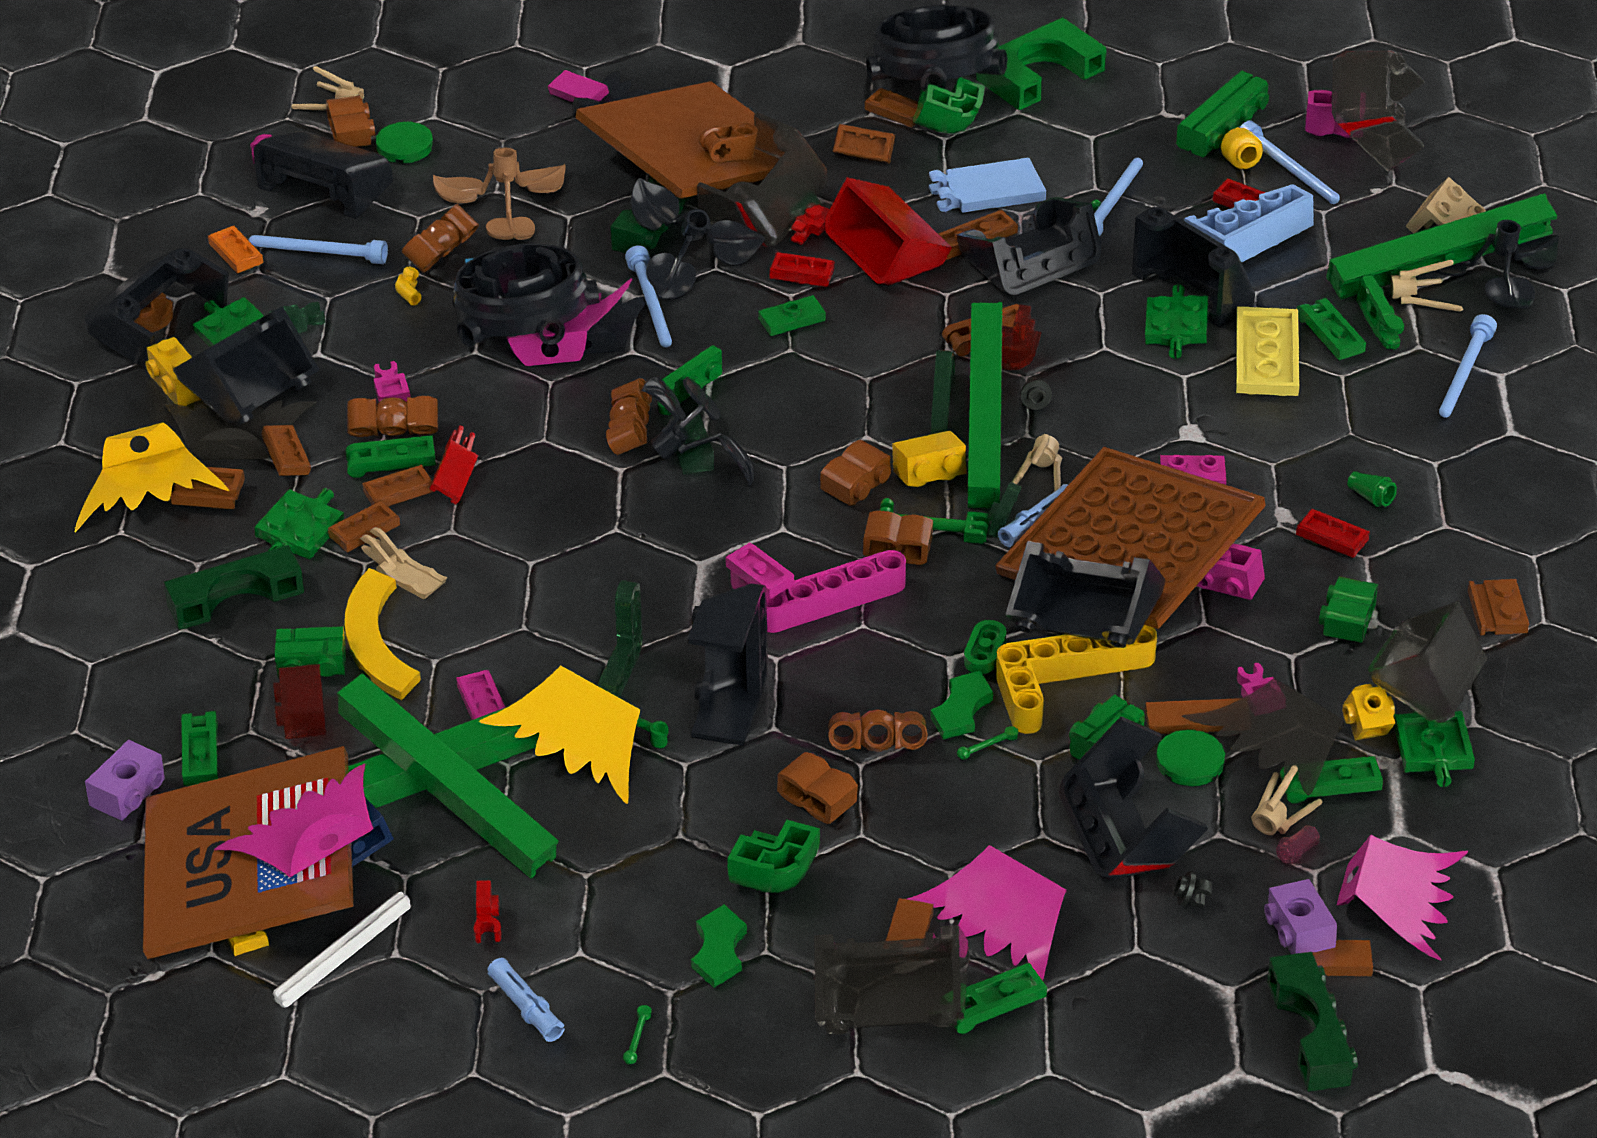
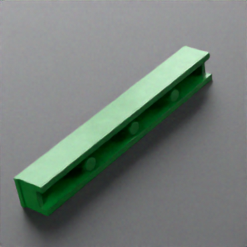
[1326,193,1557,300]
[968,302,1002,510]
[337,673,558,879]
[348,706,540,808]

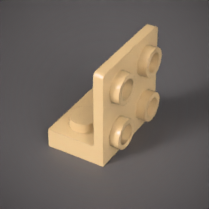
[1406,177,1486,234]

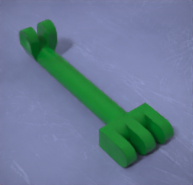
[879,498,990,544]

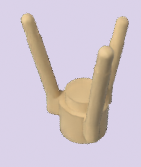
[292,66,364,111]
[1390,260,1463,312]
[1011,434,1062,491]
[1251,765,1322,835]

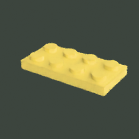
[1236,306,1299,396]

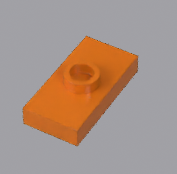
[208,226,263,274]

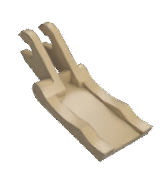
[360,527,448,599]

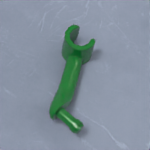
[636,717,669,748]

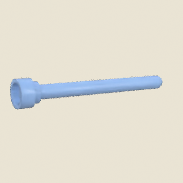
[1240,120,1340,204]
[1094,158,1143,237]
[249,235,388,265]
[625,246,672,348]
[1439,314,1497,418]

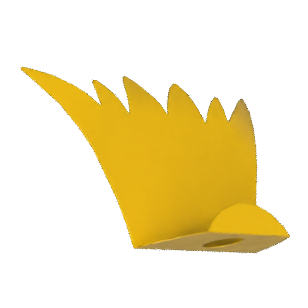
[74,422,229,532]
[479,665,640,804]

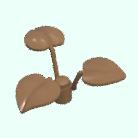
[433,147,566,240]

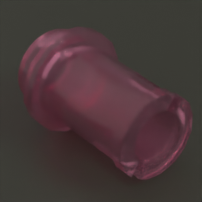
[1276,825,1320,864]

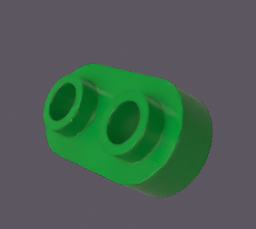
[964,620,1007,674]

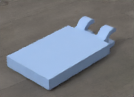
[929,158,1046,213]

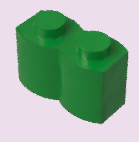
[1319,576,1378,643]

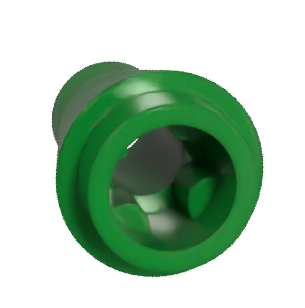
[1347,471,1397,507]

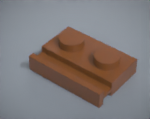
[171,467,245,509]
[1468,579,1529,635]

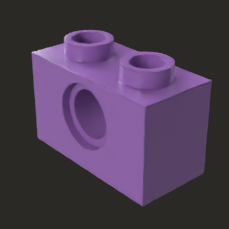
[85,739,165,821]
[1264,879,1337,954]

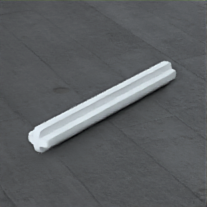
[273,892,411,1008]

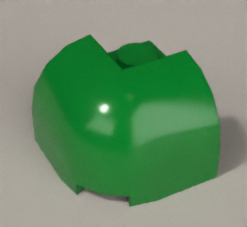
[913,77,985,134]
[727,820,820,893]

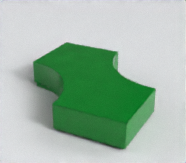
[931,671,993,740]
[691,904,747,988]

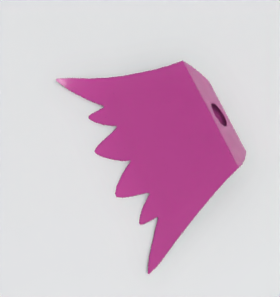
[507,278,632,366]
[214,764,373,877]
[1337,835,1468,961]
[907,845,1067,980]

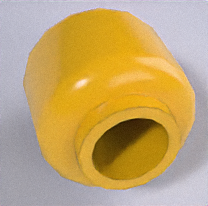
[1221,128,1263,169]

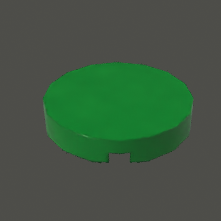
[376,122,433,163]
[1156,729,1225,786]

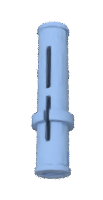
[998,484,1068,547]
[487,958,565,1042]

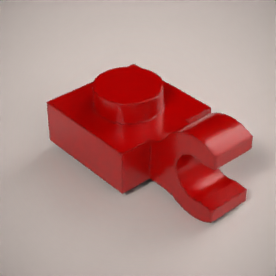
[791,201,830,245]
[474,880,502,943]

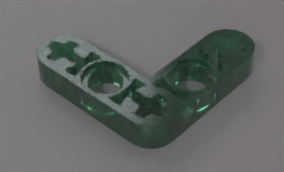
[930,350,956,435]
[598,580,643,698]

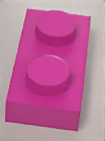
[726,542,794,599]

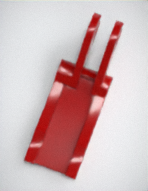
[429,425,478,505]

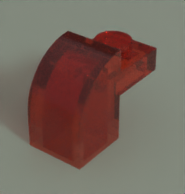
[1002,304,1042,370]

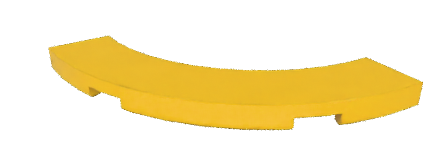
[345,568,421,700]

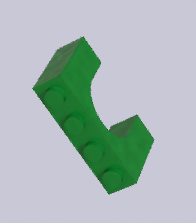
[976,17,1106,111]

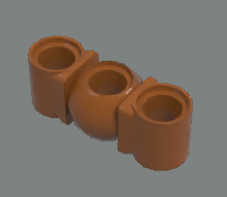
[401,204,479,273]
[606,378,652,455]
[347,396,438,437]
[828,709,928,752]

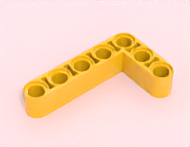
[996,625,1157,734]

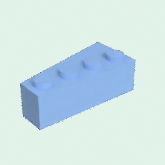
[1184,184,1314,262]

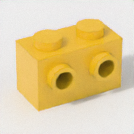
[146,337,201,408]
[892,431,967,487]

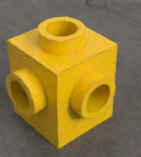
[1342,684,1395,741]

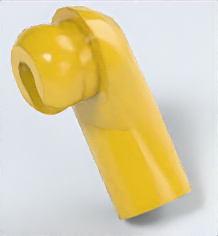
[395,266,422,306]

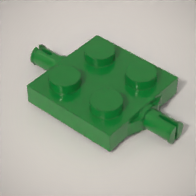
[1145,285,1208,359]
[193,297,264,347]
[255,488,344,560]
[1394,695,1475,787]

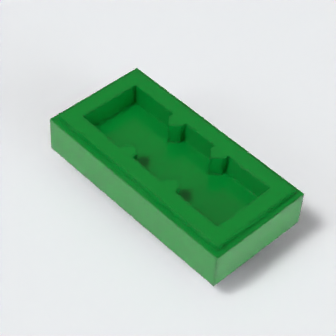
[758,295,826,336]

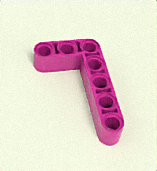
[730,550,906,633]

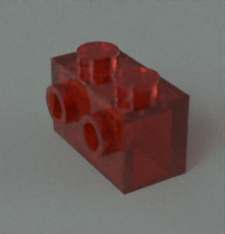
[273,664,326,739]

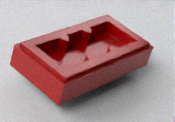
[1212,178,1266,208]
[769,252,835,287]
[1296,509,1370,558]

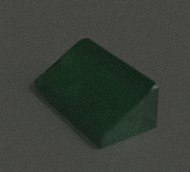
[676,414,714,475]

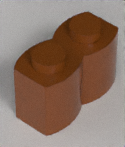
[326,95,375,147]
[820,440,891,506]
[863,511,933,565]
[777,752,858,824]

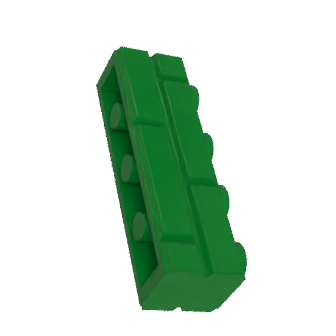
[1176,70,1269,157]

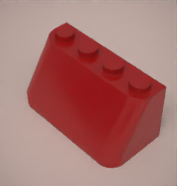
[824,177,952,285]

